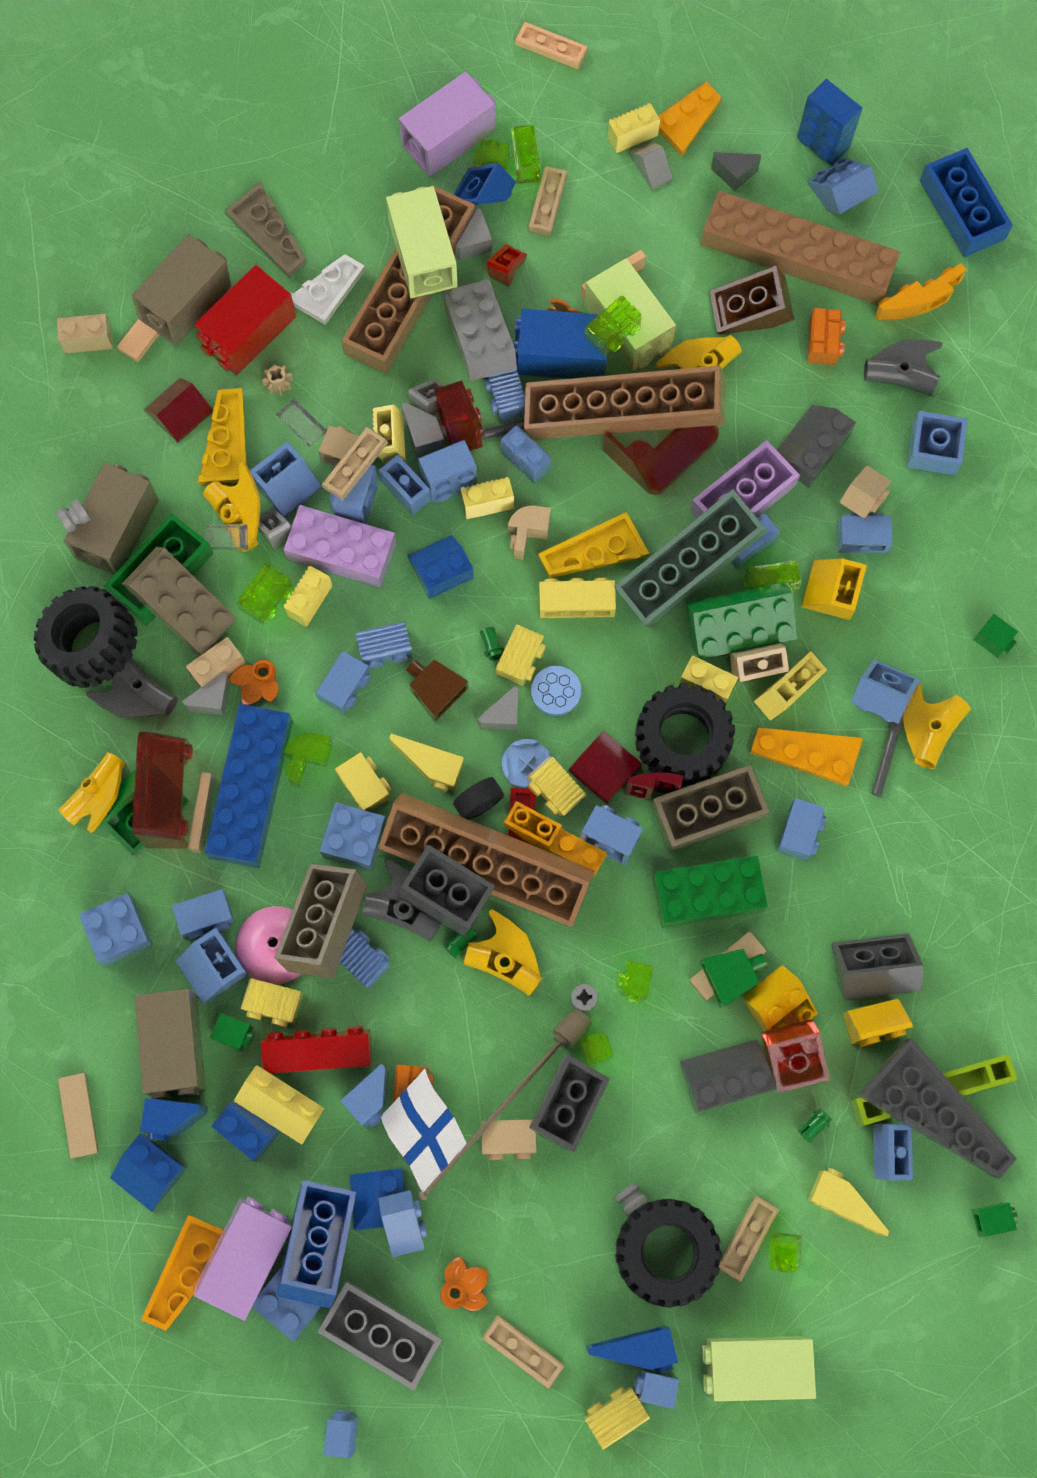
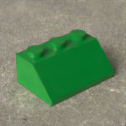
[101,759,189,855]

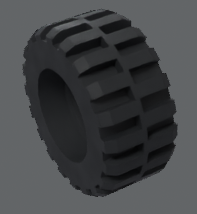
[34,586,138,688]
[635,683,735,786]
[615,1199,722,1308]

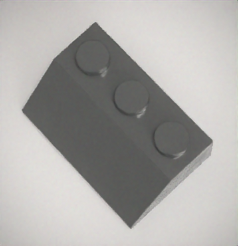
[777,405,856,488]
[397,845,495,936]
[832,933,923,1000]
[680,1040,776,1113]
[529,1054,610,1152]

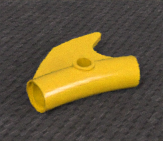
[656,335,742,369]
[203,462,261,552]
[903,684,971,769]
[58,752,126,833]
[463,909,543,996]

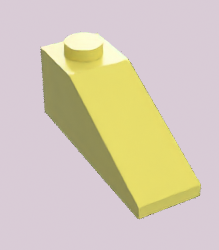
[754,651,827,721]
[389,734,464,793]
[807,1168,889,1236]

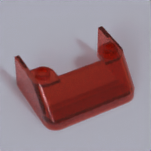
[603,425,719,495]
[133,732,193,849]

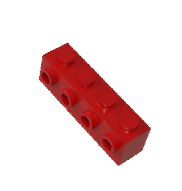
[261,1026,373,1073]

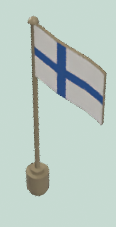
[381,1009,592,1200]

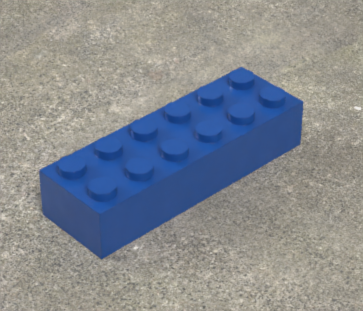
[204,704,293,868]

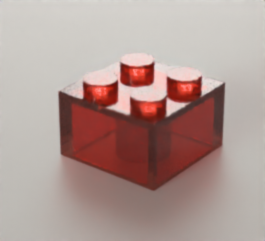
[434,380,485,451]
[761,1019,830,1093]

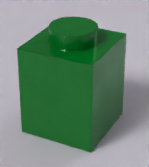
[973,614,1018,658]
[209,1013,254,1052]
[972,1202,1018,1237]

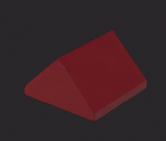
[144,378,213,443]

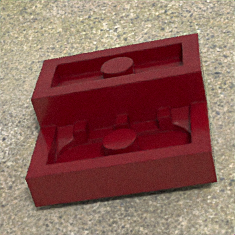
[568,731,643,804]
[625,773,683,800]

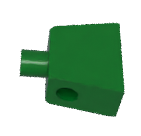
[700,949,768,1008]

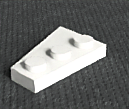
[291,254,365,325]

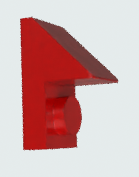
[486,244,527,287]

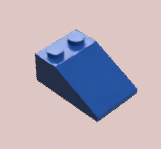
[586,1325,678,1373]

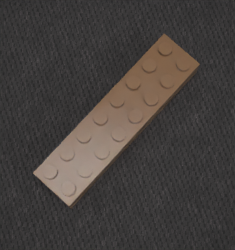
[342,185,475,374]
[700,190,901,305]
[524,366,726,440]
[378,793,595,927]

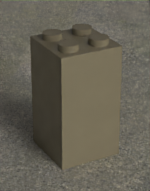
[132,234,231,346]
[63,463,159,574]
[135,988,206,1100]

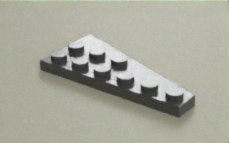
[857,1038,1017,1178]

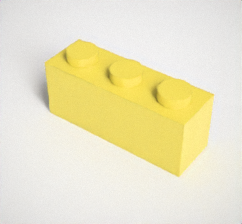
[539,578,616,618]
[234,1065,325,1145]

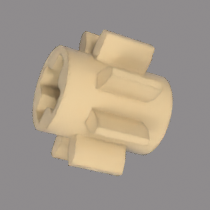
[262,364,293,396]

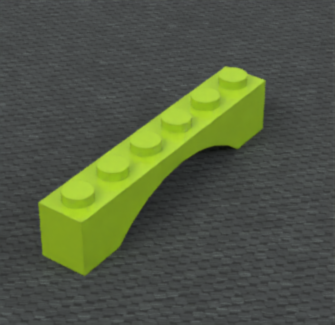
[850,1054,1018,1127]

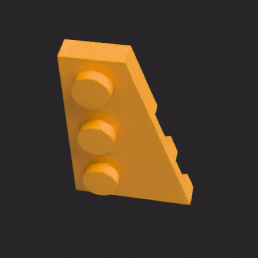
[658,81,722,157]

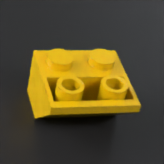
[801,558,867,621]
[742,965,818,1046]
[843,999,913,1048]

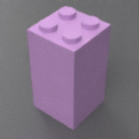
[398,71,496,177]
[193,1196,292,1321]

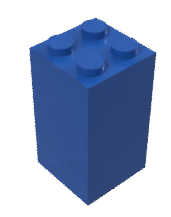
[514,309,610,379]

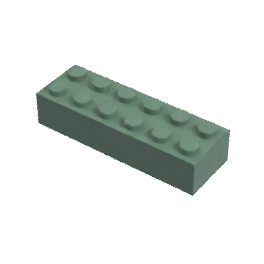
[614,489,768,628]

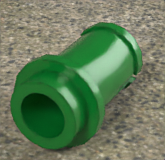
[479,627,504,661]
[444,927,478,958]
[798,1108,832,1143]

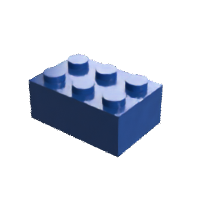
[797,78,863,166]

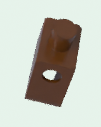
[406,660,468,722]

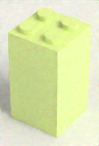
[386,186,457,299]
[584,258,676,371]
[701,1336,816,1401]

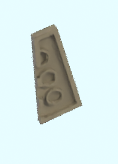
[225,182,307,278]

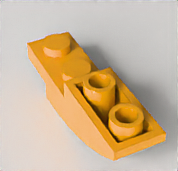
[875,263,967,320]
[504,801,607,877]

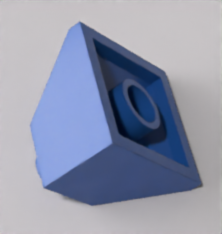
[454,163,516,205]
[349,1168,405,1230]

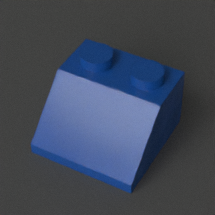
[407,535,474,599]
[140,1098,208,1142]
[211,1100,281,1162]
[110,1133,187,1212]

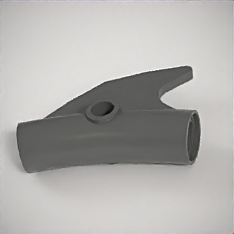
[864,340,942,396]
[86,658,178,717]
[363,859,442,942]

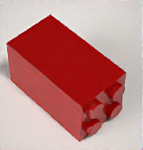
[194,265,296,376]

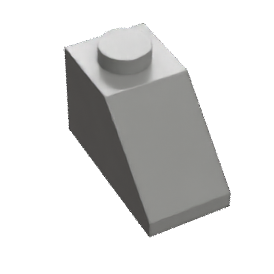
[401,403,447,457]

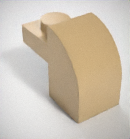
[508,506,551,560]

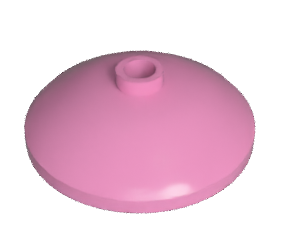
[236,906,302,985]

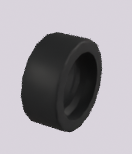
[453,777,504,820]

